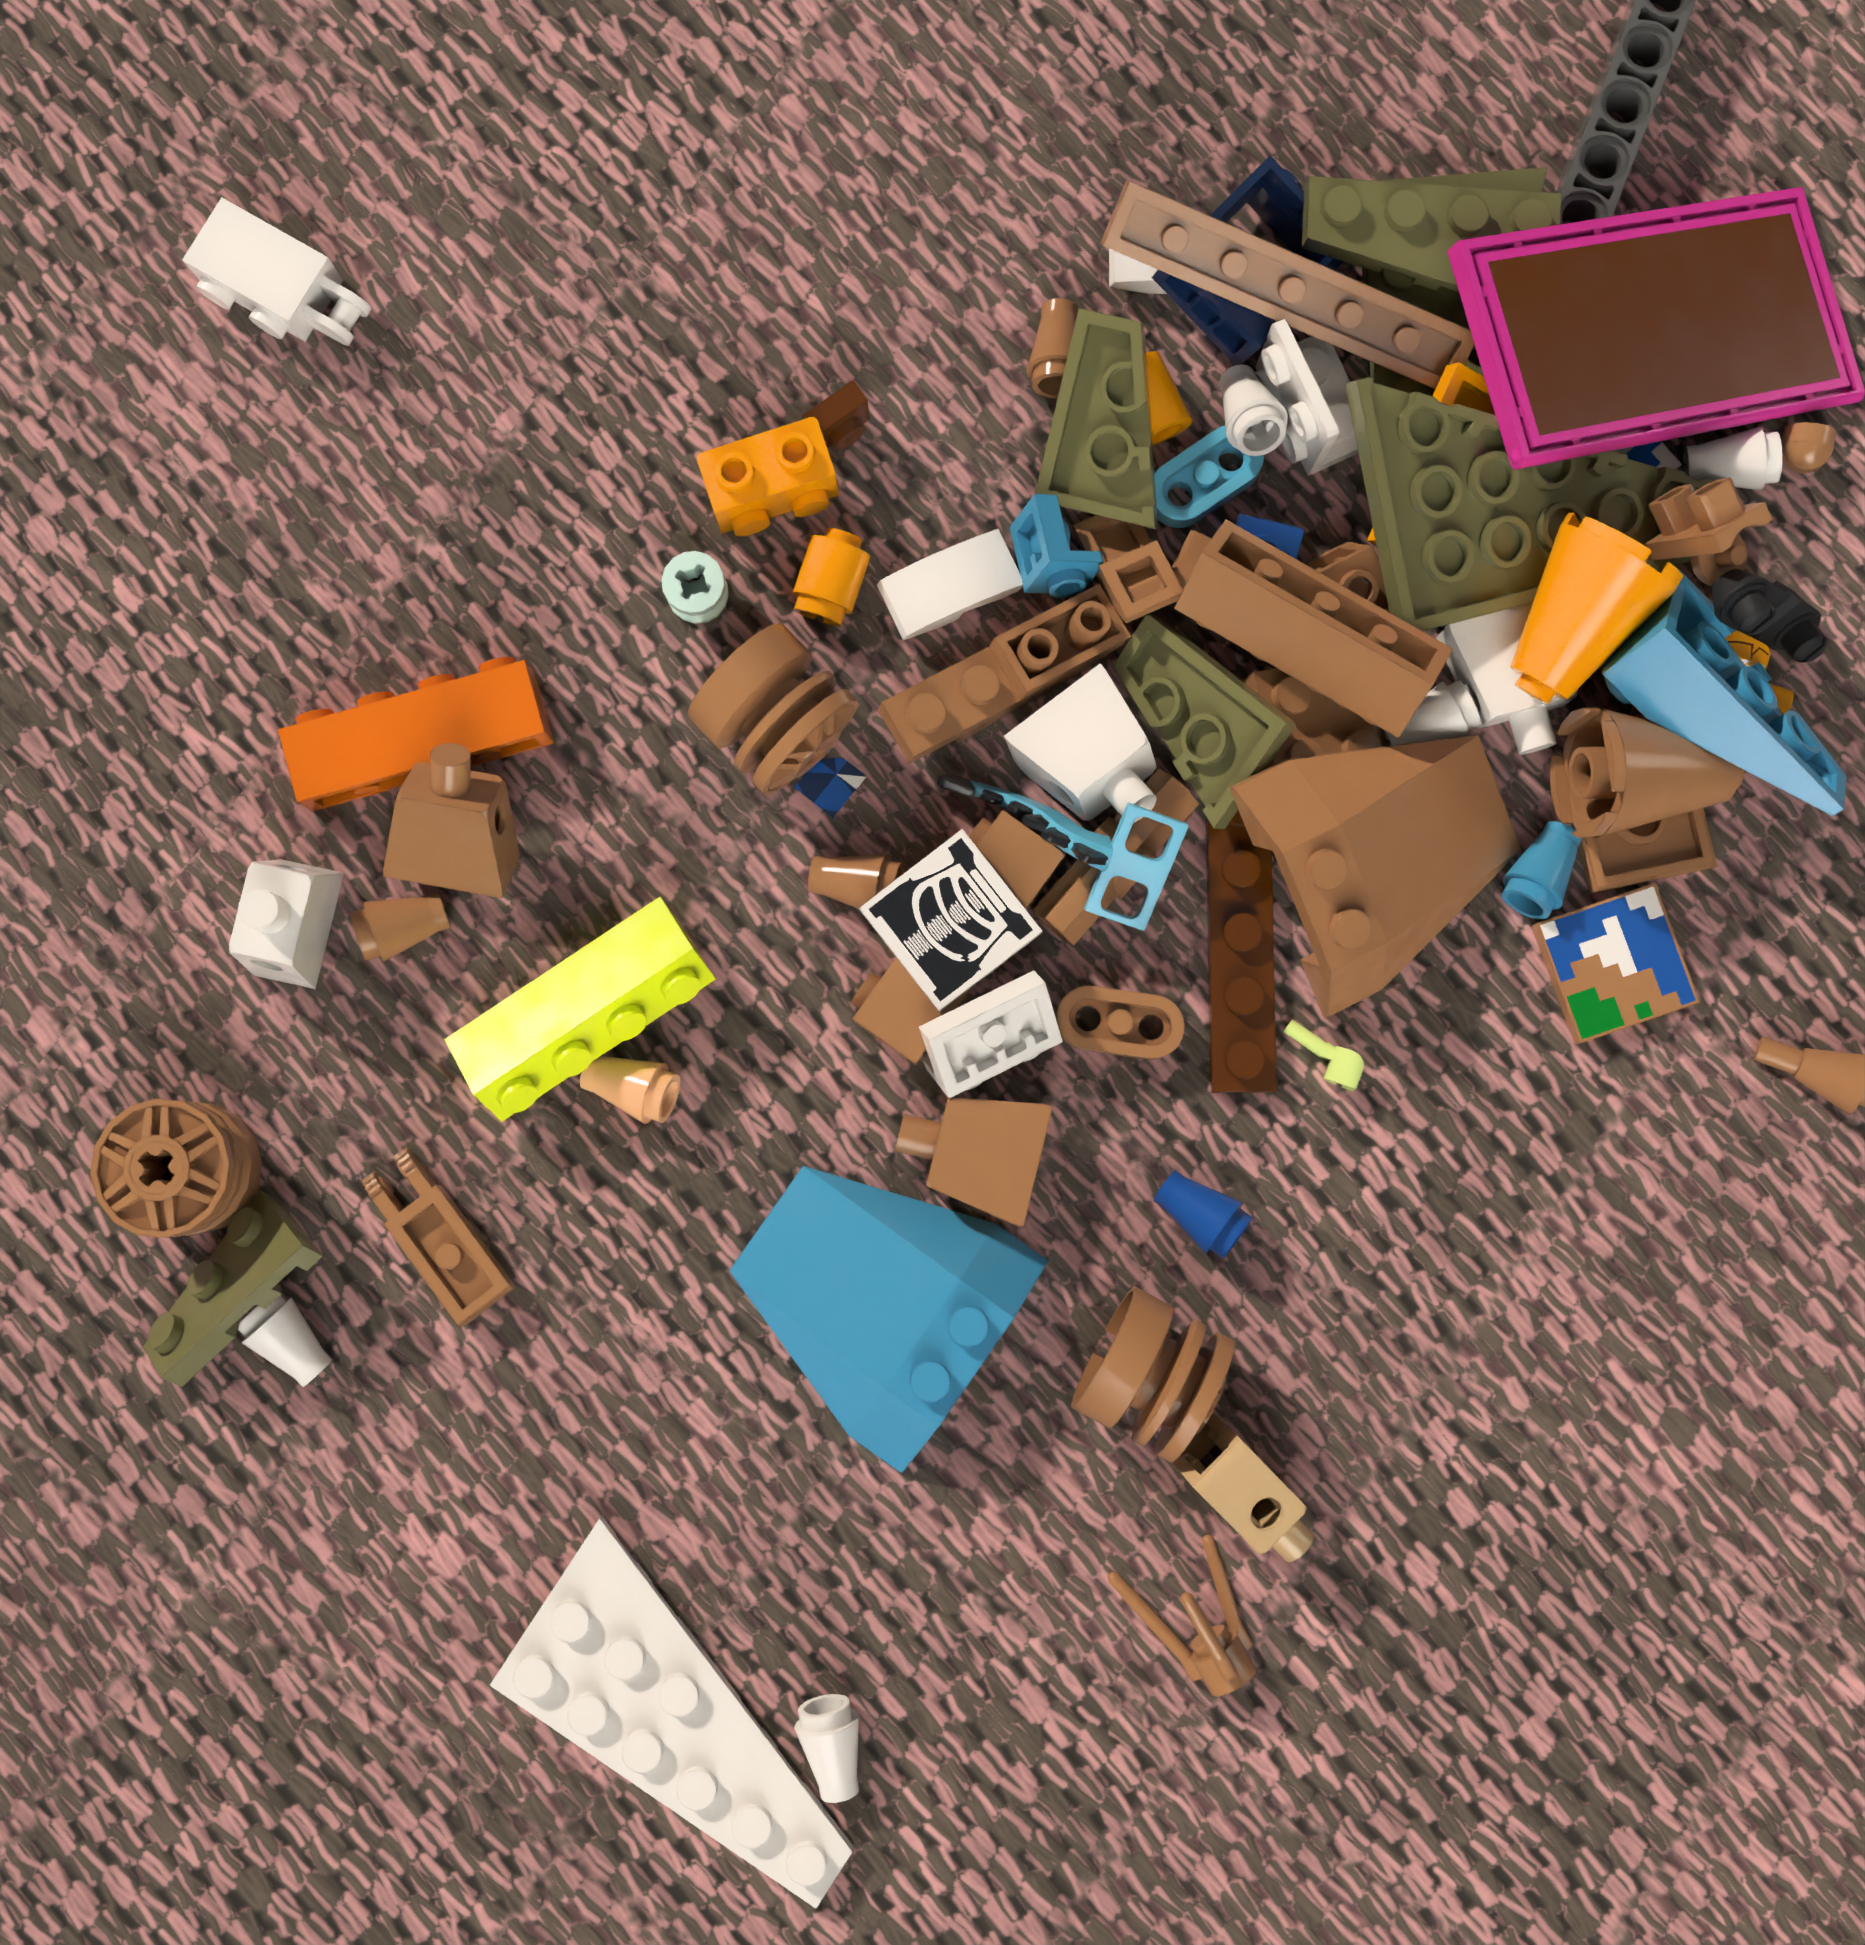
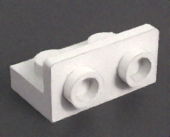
[919,971,1063,1098]

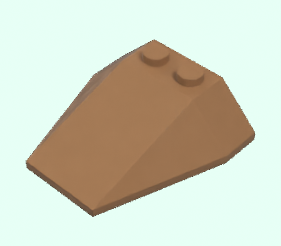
[1229,735,1522,1017]

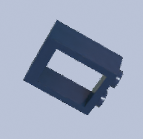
[1151,155,1344,365]

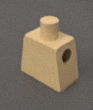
[1172,1413,1314,1562]

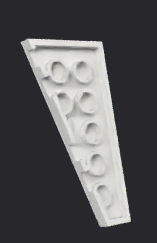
[490,1516,853,1908]

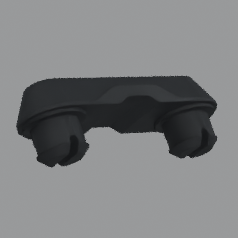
[1712,568,1828,663]

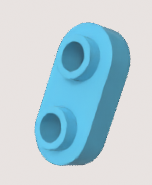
[1154,426,1264,528]

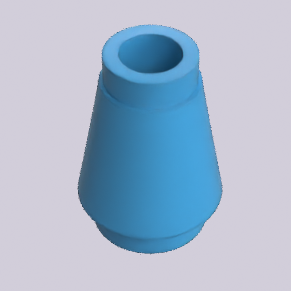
[1501,821,1582,919]

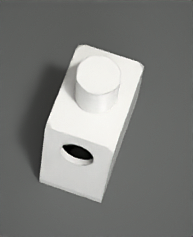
[1436,602,1578,755]
[1004,664,1157,822]
[229,859,344,989]

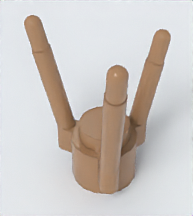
[1108,1535,1256,1697]

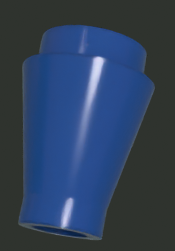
[1153,1170,1253,1259]

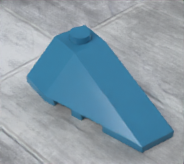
[1602,569,1847,816]

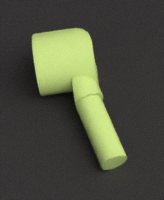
[1284,1019,1364,1091]

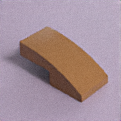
[1073,515,1183,623]

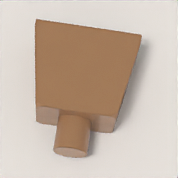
[383,743,520,898]
[895,1097,1053,1227]

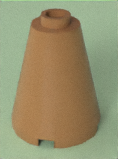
[1550,707,1744,838]

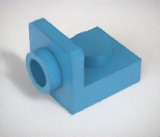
[1009,494,1104,598]

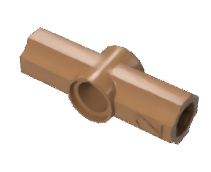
[1032,768,1200,948]

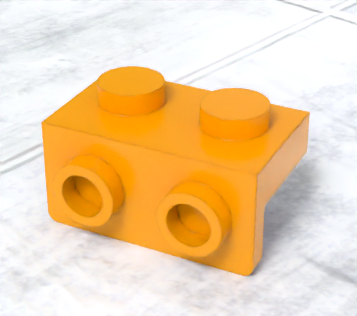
[697,417,839,536]

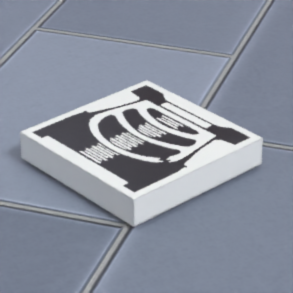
[859,829,1042,1012]

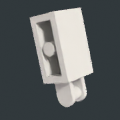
[182,197,372,346]

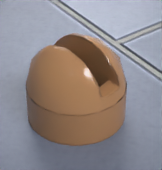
[1781,422,1836,474]

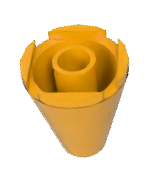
[1510,512,1684,704]

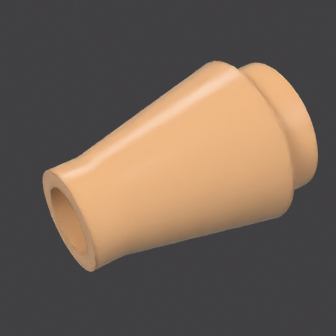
[580,1055,681,1124]

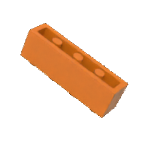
[278,657,554,812]

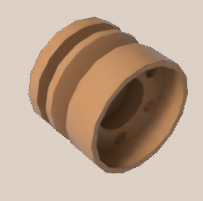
[686,623,859,796]
[90,1099,262,1238]
[1071,1286,1236,1463]

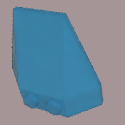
[729,1166,1049,1473]

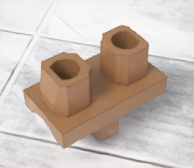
[1645,477,1773,586]

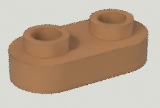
[1056,986,1185,1060]

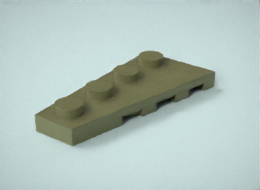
[1302,176,1561,292]

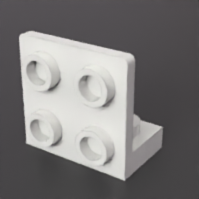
[1255,319,1358,476]

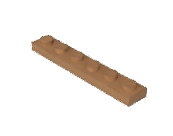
[1100,180,1474,389]

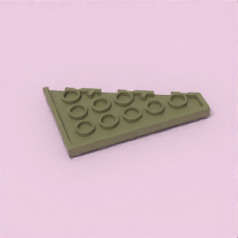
[1345,377,1713,631]

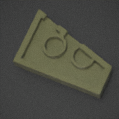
[1113,614,1297,829]

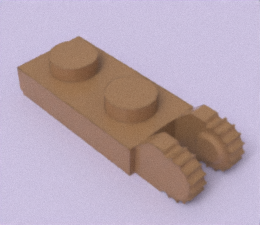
[362,1147,516,1328]

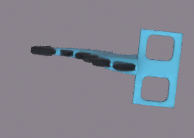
[937,775,1189,931]

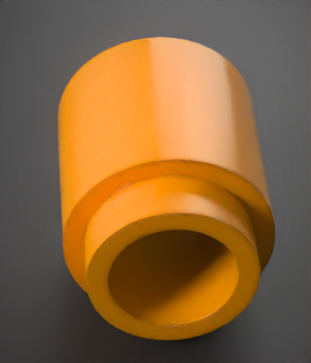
[793,528,871,627]

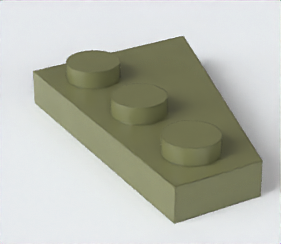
[1035,308,1158,529]
[142,1190,323,1387]

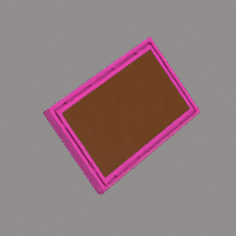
[1447,187,1865,470]

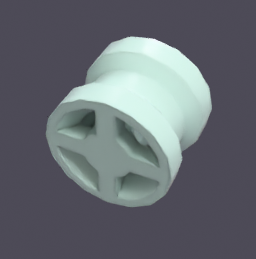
[661,551,729,624]

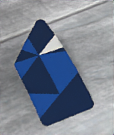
[794,757,867,818]

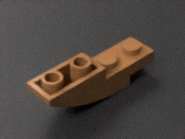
[878,583,1132,764]

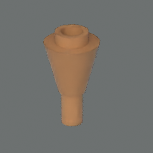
[1753,1036,1865,1115]

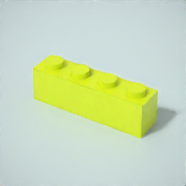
[444,897,716,1122]

